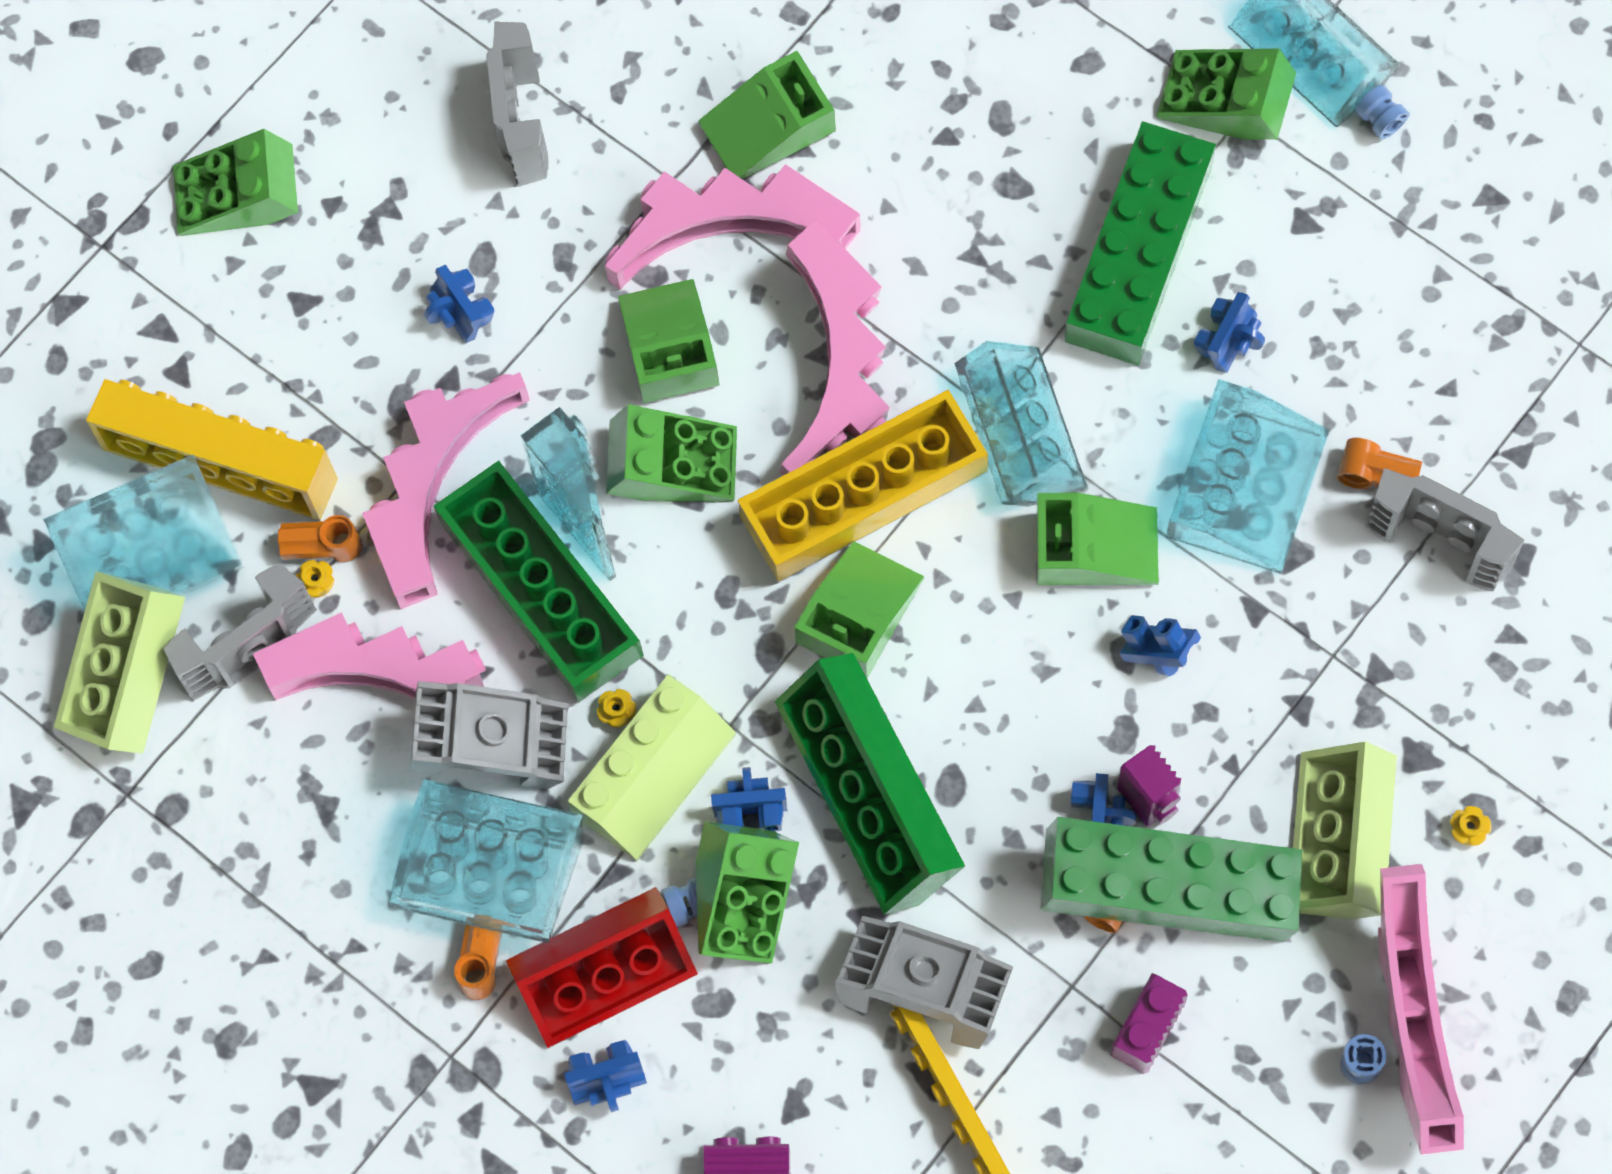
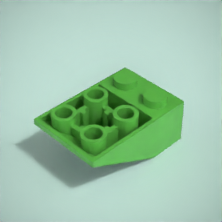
[1156,48,1296,140]
[698,50,836,179]
[173,128,298,236]
[618,278,720,403]
[606,404,737,502]
[1036,492,1159,585]
[794,541,924,679]
[695,821,800,963]

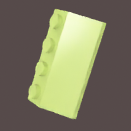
[53,571,185,753]
[568,674,736,861]
[1293,741,1397,919]

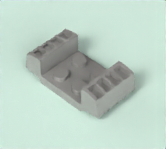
[486,21,549,187]
[1366,468,1525,591]
[164,563,317,701]
[410,681,569,789]
[835,916,1014,1049]

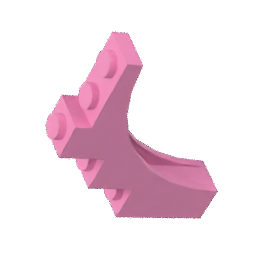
[605,164,861,290]
[779,219,890,476]
[362,372,530,609]
[253,612,486,700]
[1378,864,1464,1155]

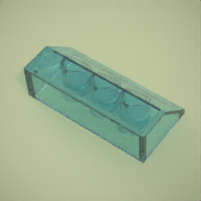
[1228,0,1400,127]
[954,340,1088,507]

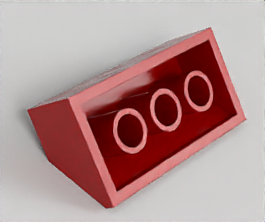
[505,887,698,1048]

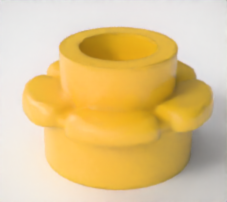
[296,560,335,598]
[596,689,636,728]
[1450,806,1492,846]

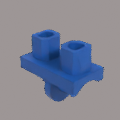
[424,264,495,344]
[1194,292,1265,373]
[1119,615,1202,676]
[711,767,788,832]
[1071,773,1136,826]
[564,1040,647,1113]

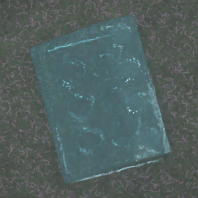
[1166,379,1330,574]
[520,406,616,581]
[43,455,245,612]
[388,779,583,943]

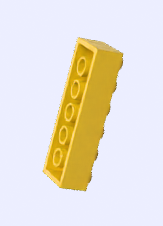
[86,379,338,521]
[737,389,988,582]

